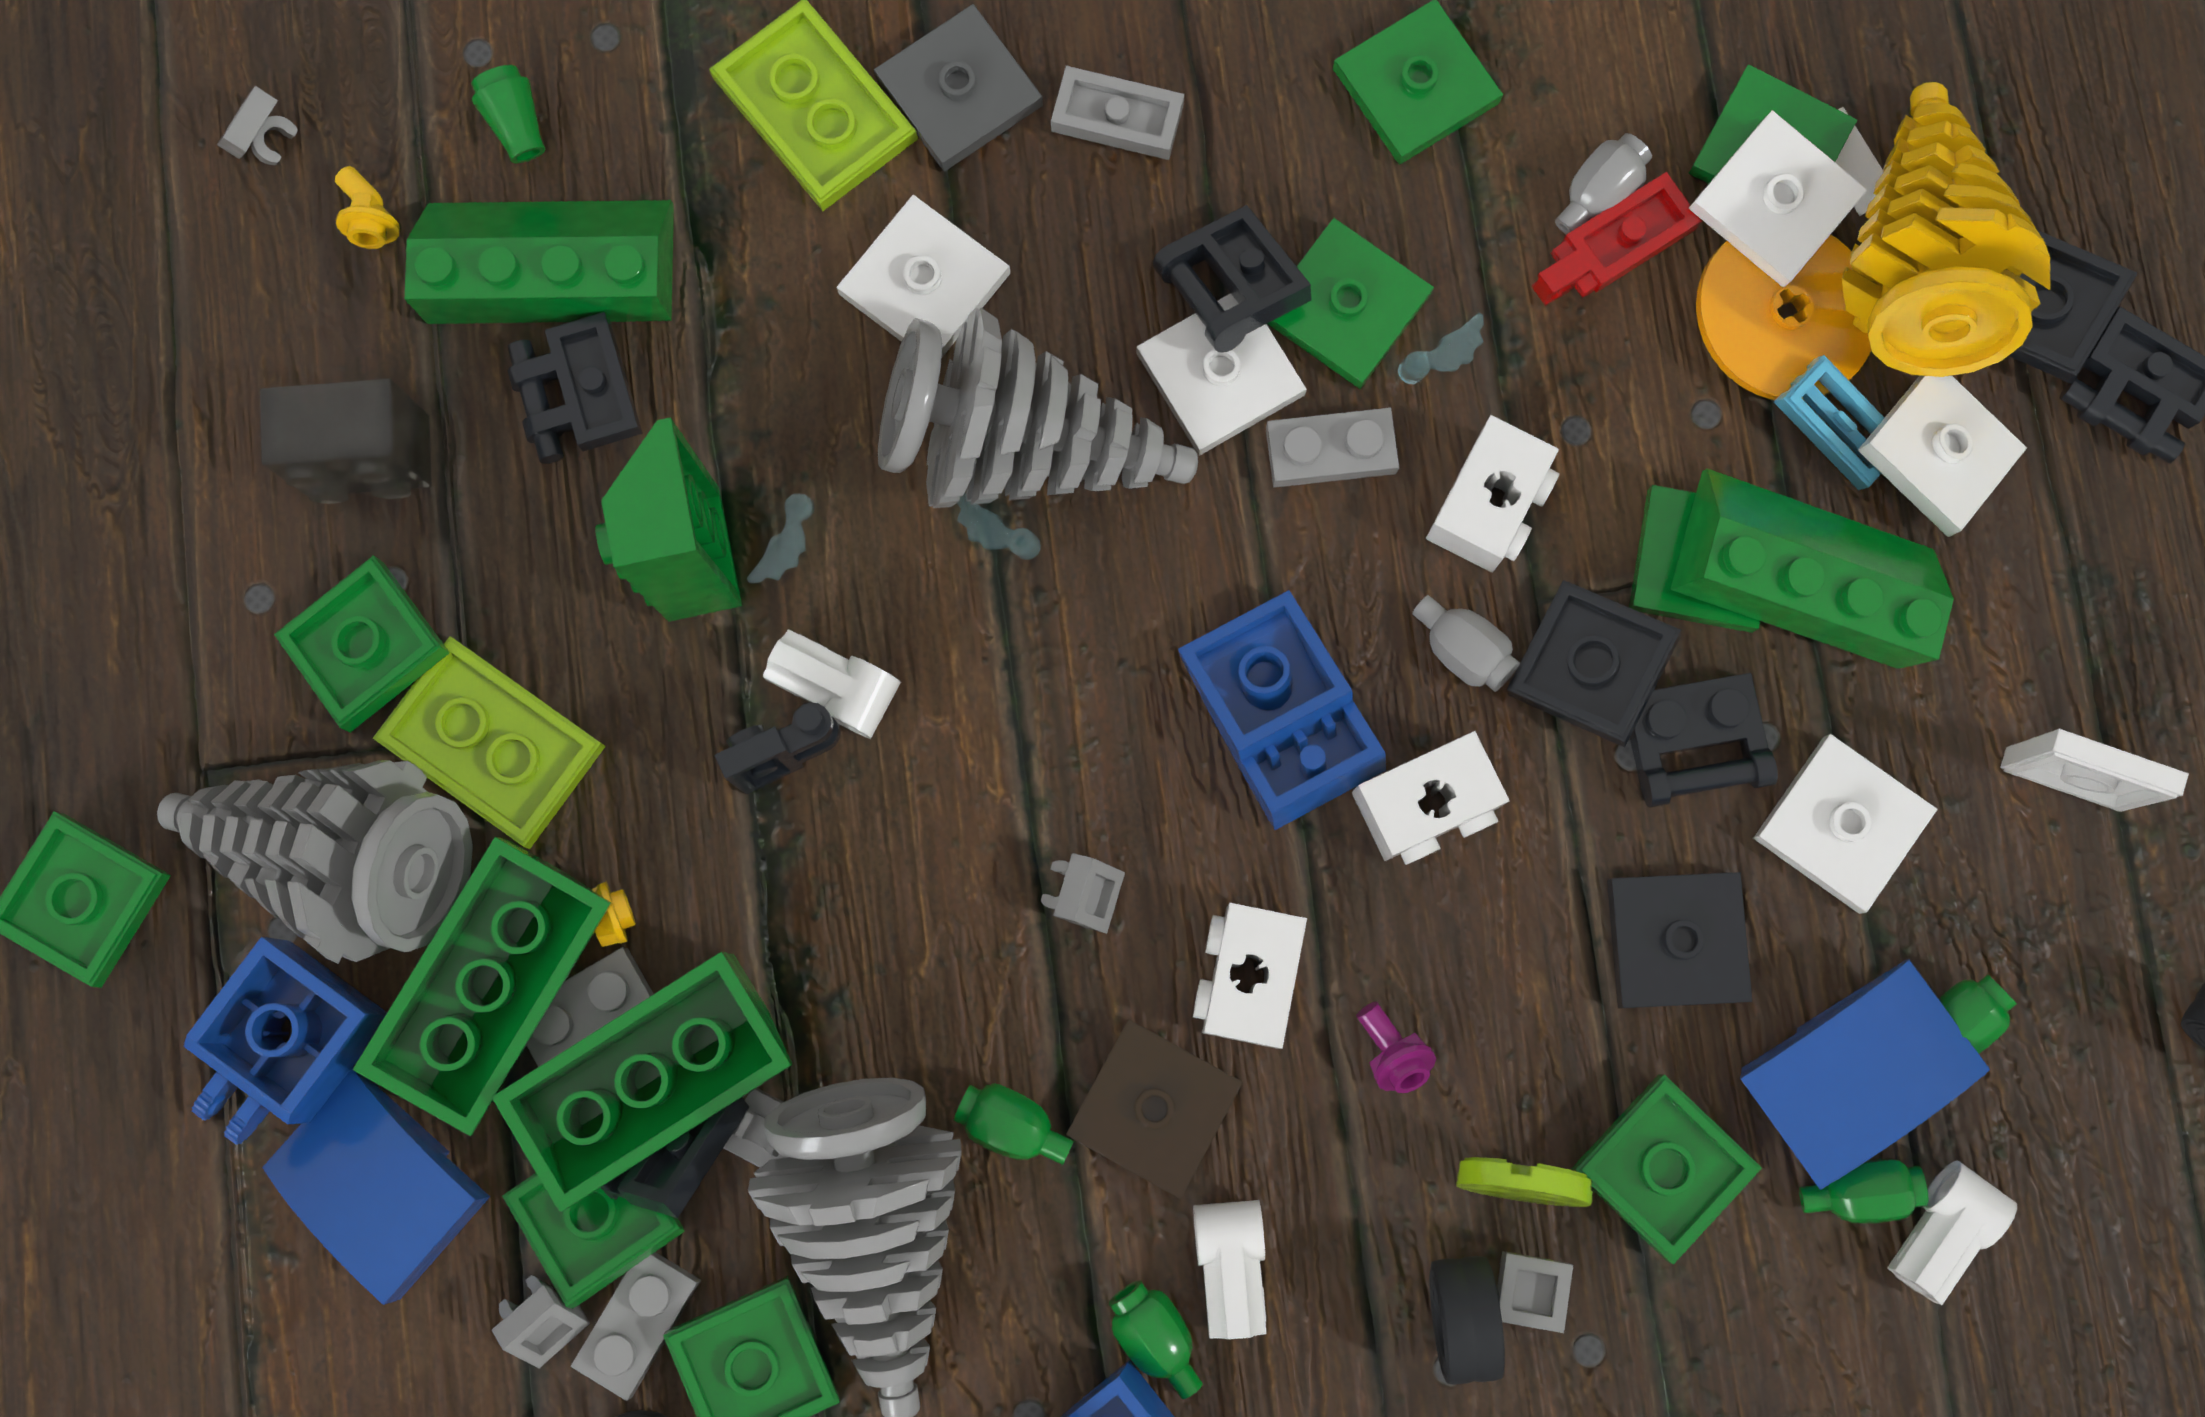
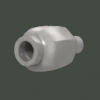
[1555,133,1652,234]
[1412,595,1520,692]

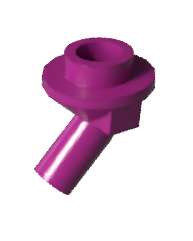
[1356,1002,1436,1093]

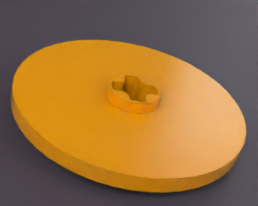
[1696,234,1871,401]

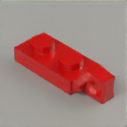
[1531,172,1702,306]

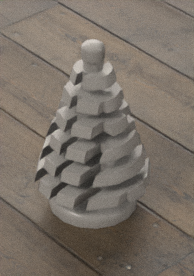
[878,307,1198,508]
[157,760,473,964]
[748,1078,961,1417]

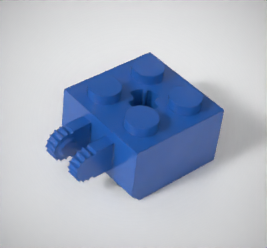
[183,937,387,1145]

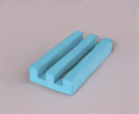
[1774,355,1884,490]

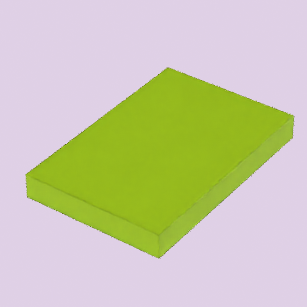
[709,0,918,211]
[373,636,606,849]

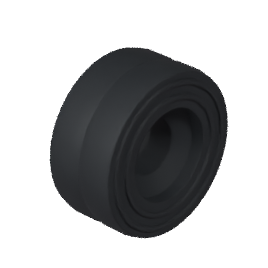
[1429,1256,1505,1385]

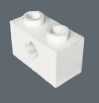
[1426,415,1560,573]
[1352,731,1510,865]
[1193,903,1307,1049]

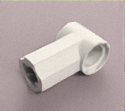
[762,629,901,739]
[1887,1161,2017,1305]
[1193,1200,1266,1339]

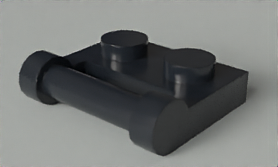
[1153,205,1312,353]
[1630,673,1778,808]

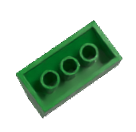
[404,200,674,324]
[595,417,742,622]
[1670,468,1954,669]
[353,837,612,1136]
[491,952,792,1213]

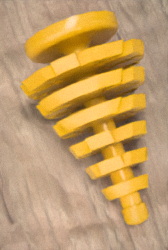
[1841,82,2050,377]

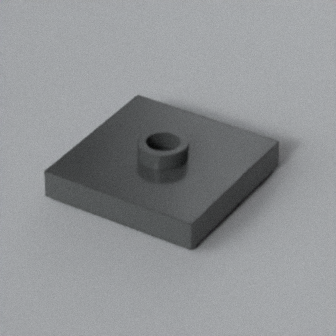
[874,4,1043,172]

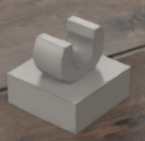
[217,86,298,165]
[1041,853,1125,934]
[723,1088,789,1168]
[1497,1251,1573,1333]
[492,1275,590,1368]

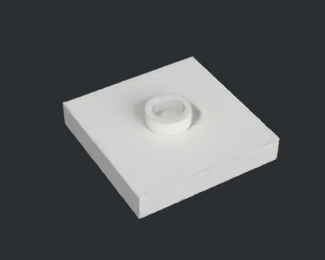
[1688,110,1867,287]
[836,195,1010,358]
[1136,293,1307,456]
[1858,375,2027,537]
[2000,729,2189,812]
[1753,734,1937,914]

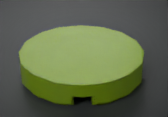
[1456,1157,1593,1207]

